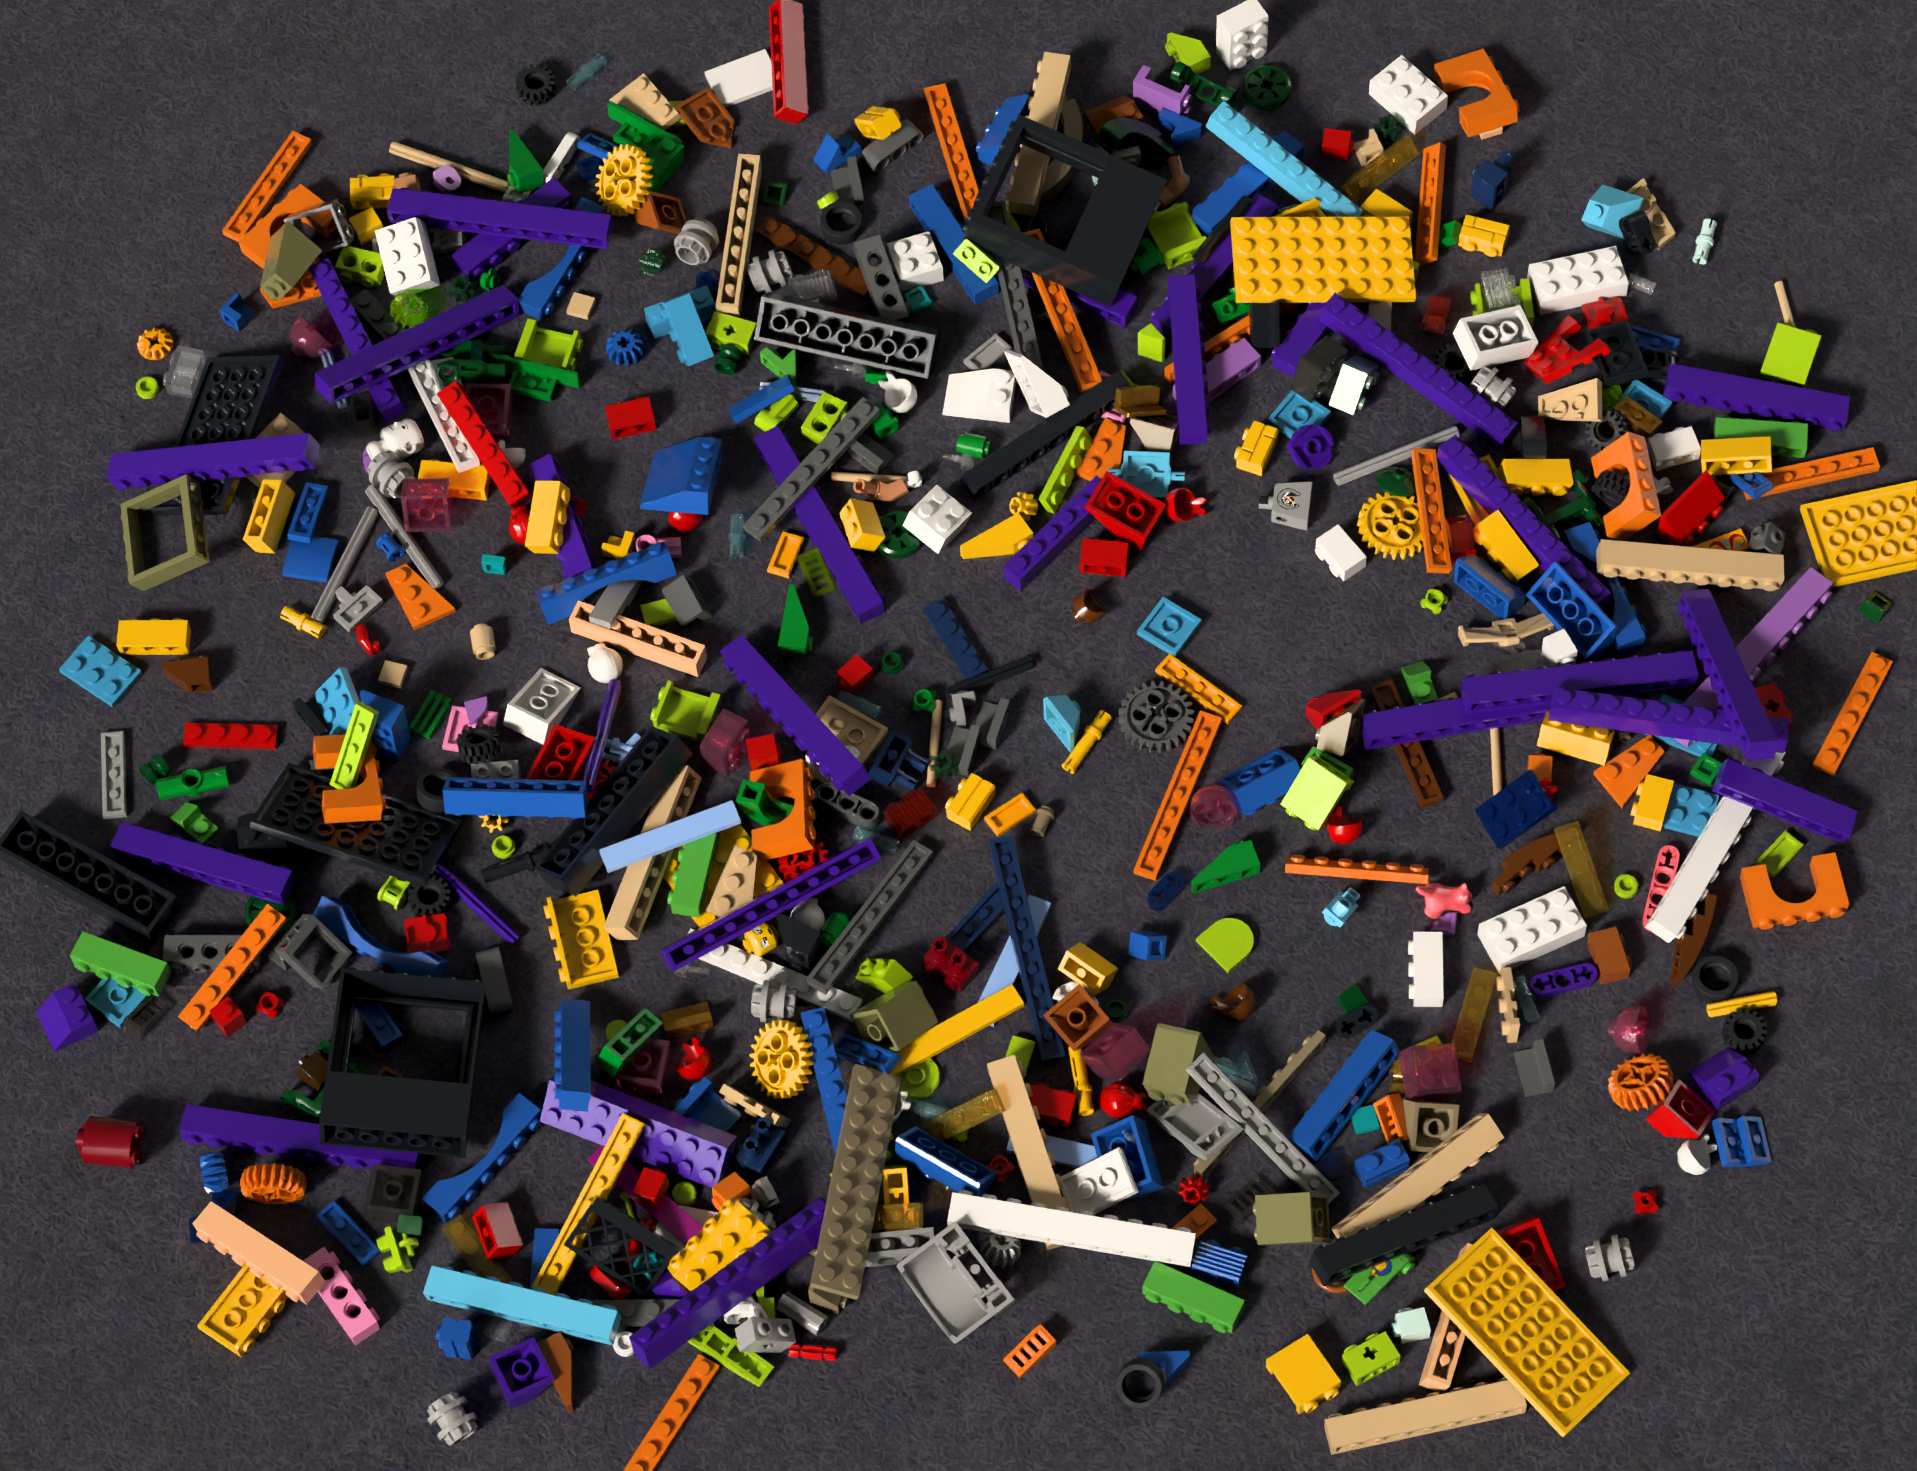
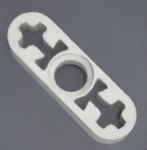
[543,132,581,185]

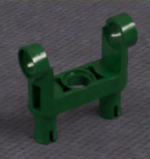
[1170,61,1239,112]
[438,339,505,383]
[1519,469,1605,546]
[280,1040,367,1120]

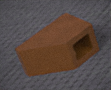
[161,656,213,694]

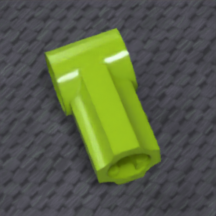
[754,394,799,432]

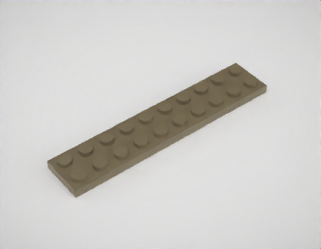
[810,1064,901,1300]

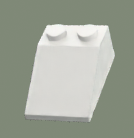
[1004,349,1070,418]
[942,368,1016,423]
[503,668,581,745]

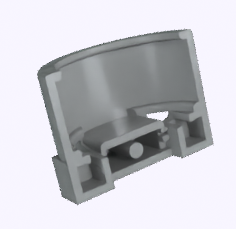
[897,1221,1015,1344]

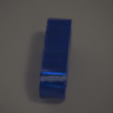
[1147,871,1185,911]

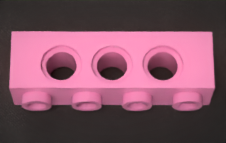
[303,1247,380,1346]

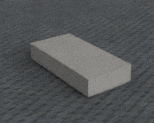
[963,333,1012,371]

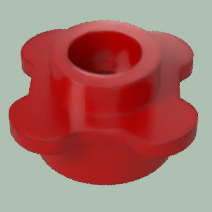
[256,992,284,1018]
[986,1154,1014,1183]
[1632,1190,1658,1214]

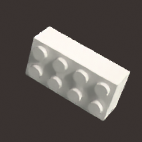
[1527,246,1628,315]
[1477,886,1587,974]

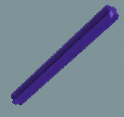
[581,679,622,792]
[433,861,521,946]

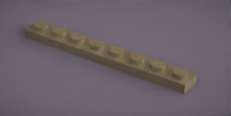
[1194,1030,1326,1179]

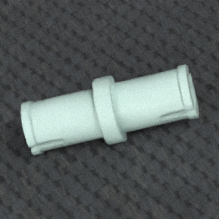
[1692,219,1717,265]

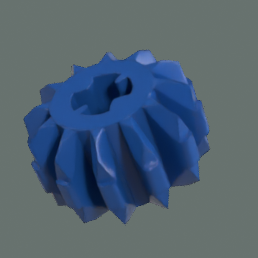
[606,328,644,367]
[200,1152,229,1193]

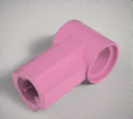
[636,535,682,558]

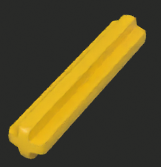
[1706,991,1778,1017]

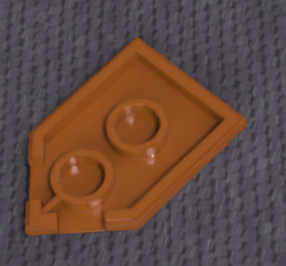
[674,87,735,149]

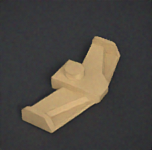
[1458,613,1554,646]

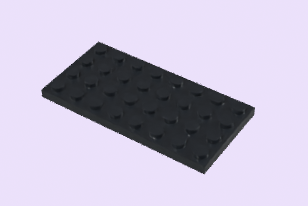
[150,355,284,516]
[250,762,462,887]

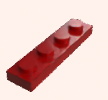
[183,723,279,749]

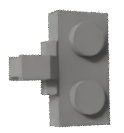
[333,585,383,633]

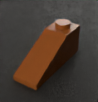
[537,1331,575,1414]

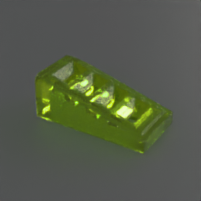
[797,548,836,598]

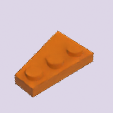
[260,256,322,309]
[1076,418,1126,481]
[385,564,456,630]
[1593,735,1664,809]

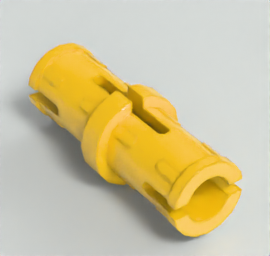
[280,605,327,639]

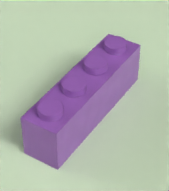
[1173,338,1261,402]

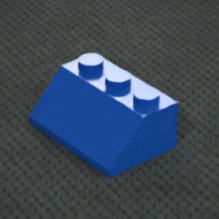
[976,94,1030,166]
[1453,554,1526,620]
[360,690,411,762]
[1217,748,1300,815]
[1091,1115,1165,1199]

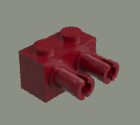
[924,936,979,992]

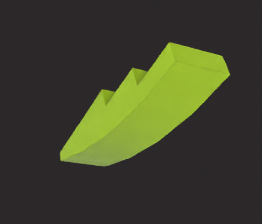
[688,1326,774,1387]

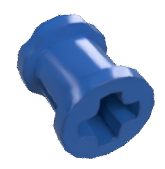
[376,532,406,563]

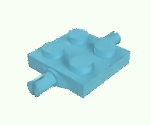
[1107,451,1185,499]

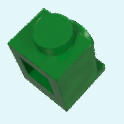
[1129,237,1164,275]
[869,403,899,441]

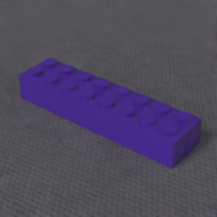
[540,1076,737,1188]

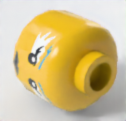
[743,922,780,956]

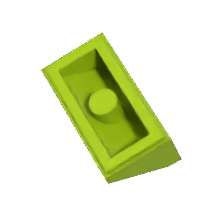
[1138,323,1165,362]

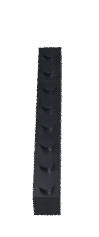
[1310,1184,1499,1287]

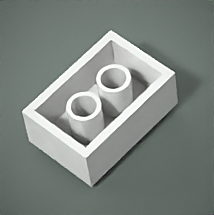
[1216,0,1268,71]
[1369,55,1448,135]
[375,217,440,298]
[1453,305,1538,371]

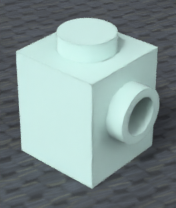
[1391,1307,1431,1344]

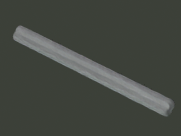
[1333,426,1460,485]
[365,484,444,590]
[311,507,378,624]

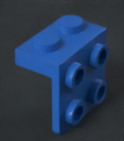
[672,1077,741,1133]

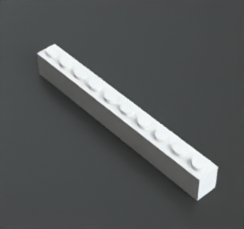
[1645,752,1786,943]
[947,1190,1196,1267]

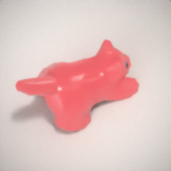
[1416,882,1472,919]

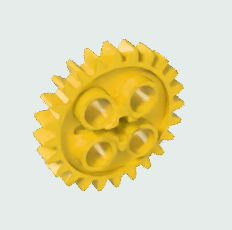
[595,144,653,217]
[1357,492,1424,560]
[749,1020,814,1099]

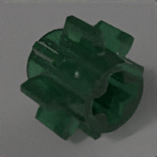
[1373,115,1401,144]
[639,247,666,276]
[448,275,477,303]
[930,750,959,781]

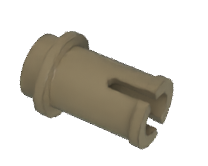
[1030,806,1055,838]

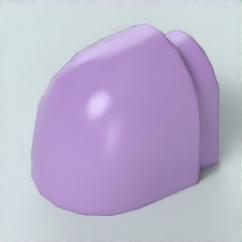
[432,164,461,194]

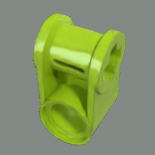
[377,876,412,911]

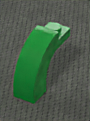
[736,779,818,826]

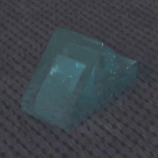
[1213,1050,1257,1091]

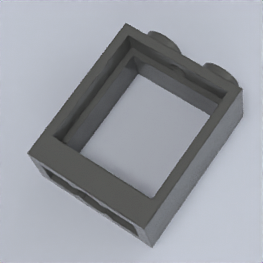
[284,198,354,255]
[274,914,352,989]

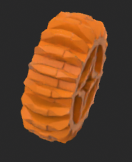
[1608,1053,1674,1112]
[240,1163,307,1204]

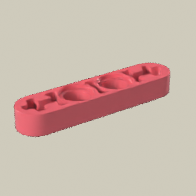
[1642,845,1680,932]

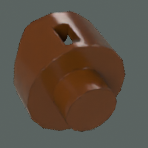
[1072,588,1107,623]

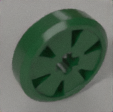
[1242,65,1291,111]
[877,510,923,559]
[244,895,298,938]

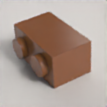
[1587,927,1633,985]

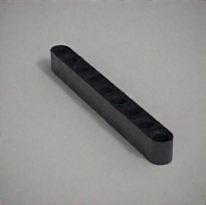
[960,370,1136,499]

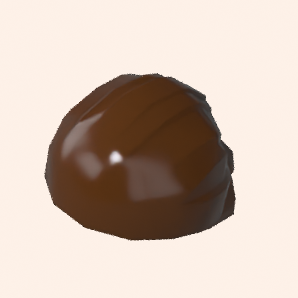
[1209,984,1256,1020]

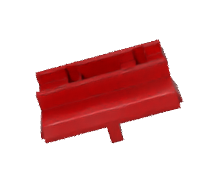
[1581,296,1629,329]
[404,913,450,953]

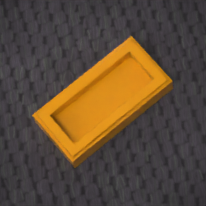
[767,531,805,578]
[984,792,1036,837]

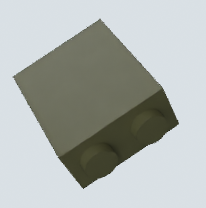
[260,221,322,301]
[850,981,938,1052]
[1143,1023,1215,1106]
[1253,1192,1330,1246]

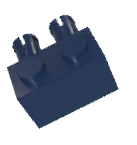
[1470,150,1513,211]
[868,729,929,792]
[735,1117,787,1178]

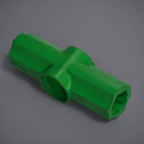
[156,766,230,800]

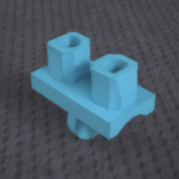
[1322,887,1360,927]

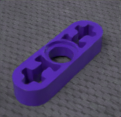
[1529,963,1598,998]

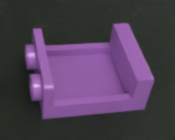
[1133,65,1192,118]

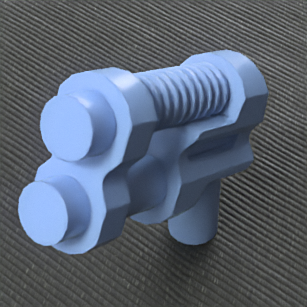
[587,733,641,764]

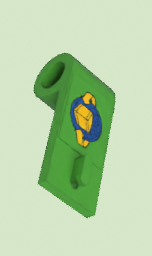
[1344,1253,1415,1305]

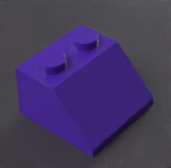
[36,982,98,1052]
[1688,1047,1759,1111]
[489,1337,555,1410]

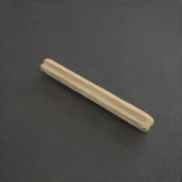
[389,142,510,193]

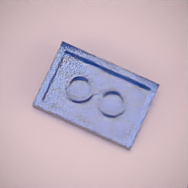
[1474,769,1557,849]

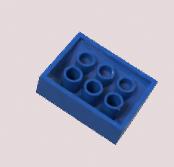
[640,437,722,515]

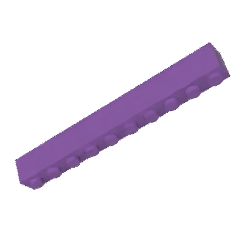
[1674,567,1833,748]

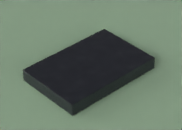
[1584,320,1649,388]

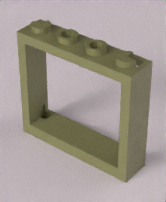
[120,474,210,591]

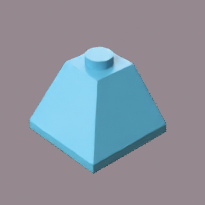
[1581,184,1644,239]
[1043,695,1081,753]

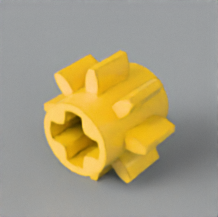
[1010,492,1038,521]
[479,815,509,833]

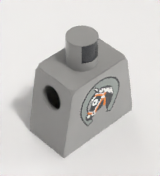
[1259,482,1312,530]

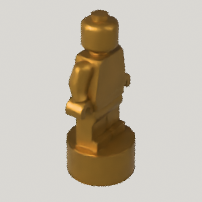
[1389,1049,1414,1097]

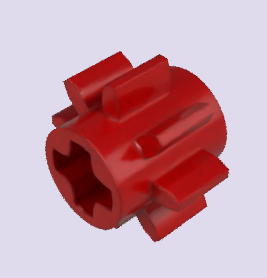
[1178,1173,1210,1205]

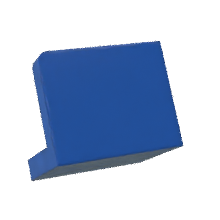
[220,292,256,332]
[1128,930,1167,961]

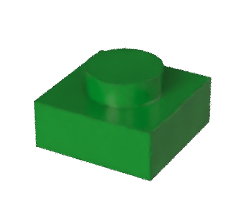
[1438,220,1462,248]
[865,365,888,384]
[1690,753,1722,786]

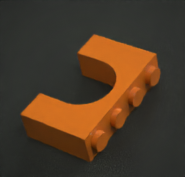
[1434,48,1520,138]
[238,184,337,269]
[1591,432,1661,541]
[313,734,386,824]
[750,759,816,861]
[1740,852,1849,930]

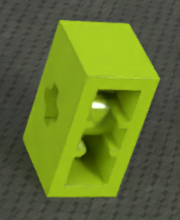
[705,311,757,356]
[1342,1331,1400,1386]

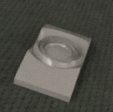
[1146,1093,1243,1160]

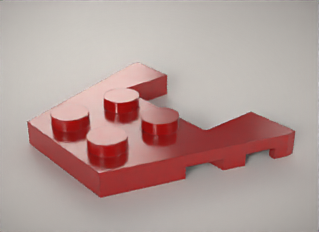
[1523,315,1611,384]

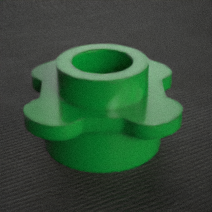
[480,268,500,291]
[913,689,937,712]

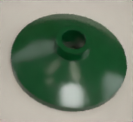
[1376,466,1416,497]

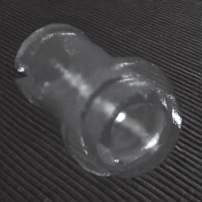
[1628,273,1657,296]

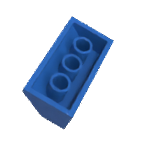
[1526,561,1618,660]
[895,1126,998,1197]

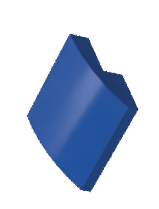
[282,536,339,583]
[1712,1116,1772,1167]

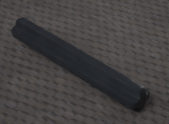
[1192,195,1252,264]
[946,656,1034,700]

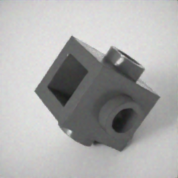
[1748,522,1786,555]

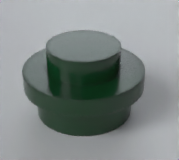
[880,652,904,674]
[1104,1000,1128,1023]

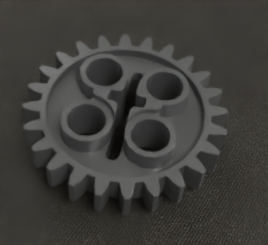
[1118,681,1194,753]

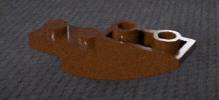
[1492,831,1574,897]

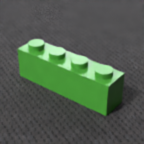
[1713,416,1808,458]
[668,831,720,918]
[70,931,172,997]
[1142,1261,1245,1333]

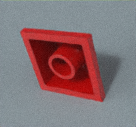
[1306,689,1362,730]
[1646,1079,1715,1139]

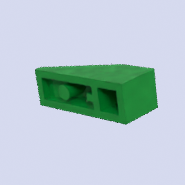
[507,129,543,194]
[647,136,684,192]
[778,584,814,658]
[1191,840,1260,894]
[595,1008,663,1078]

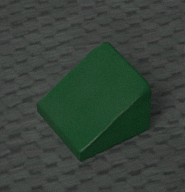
[762,181,789,206]
[1859,592,1893,624]
[1336,984,1370,1014]
[397,1214,426,1235]

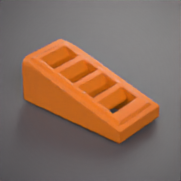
[1373,1093,1408,1146]
[1003,1324,1056,1378]

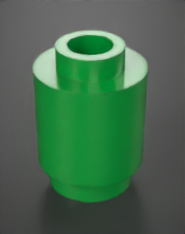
[956,433,991,459]
[820,911,850,947]

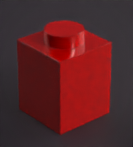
[1321,128,1355,161]
[837,654,874,696]
[209,996,247,1038]
[633,1167,670,1210]

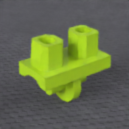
[376,1226,419,1273]

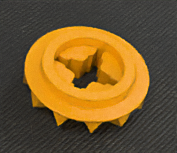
[137,327,173,360]

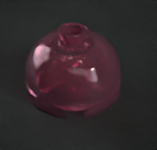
[288,315,333,359]
[1190,784,1238,830]
[1608,1006,1650,1054]

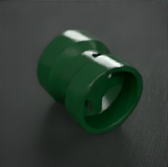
[714,344,742,376]
[138,753,171,786]

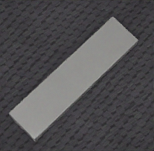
[101,731,127,819]

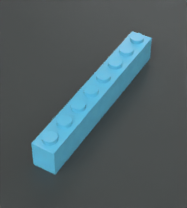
[1205,101,1363,217]
[423,1265,621,1345]

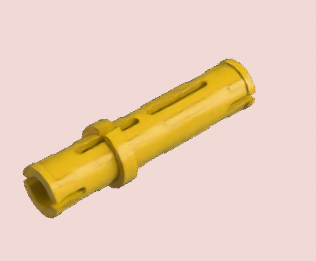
[1062,710,1112,774]
[1068,1046,1094,1116]

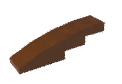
[1670,893,1717,986]

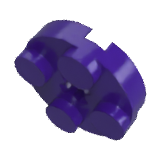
[1287,424,1334,470]

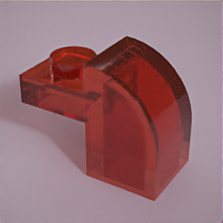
[1422,294,1453,335]
[1445,515,1474,555]

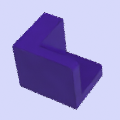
[652,1271,690,1300]

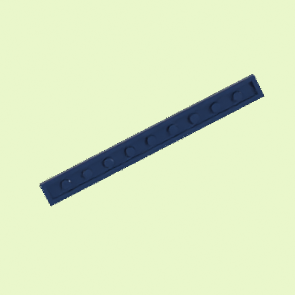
[988,835,1066,1063]

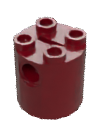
[76,1116,146,1169]

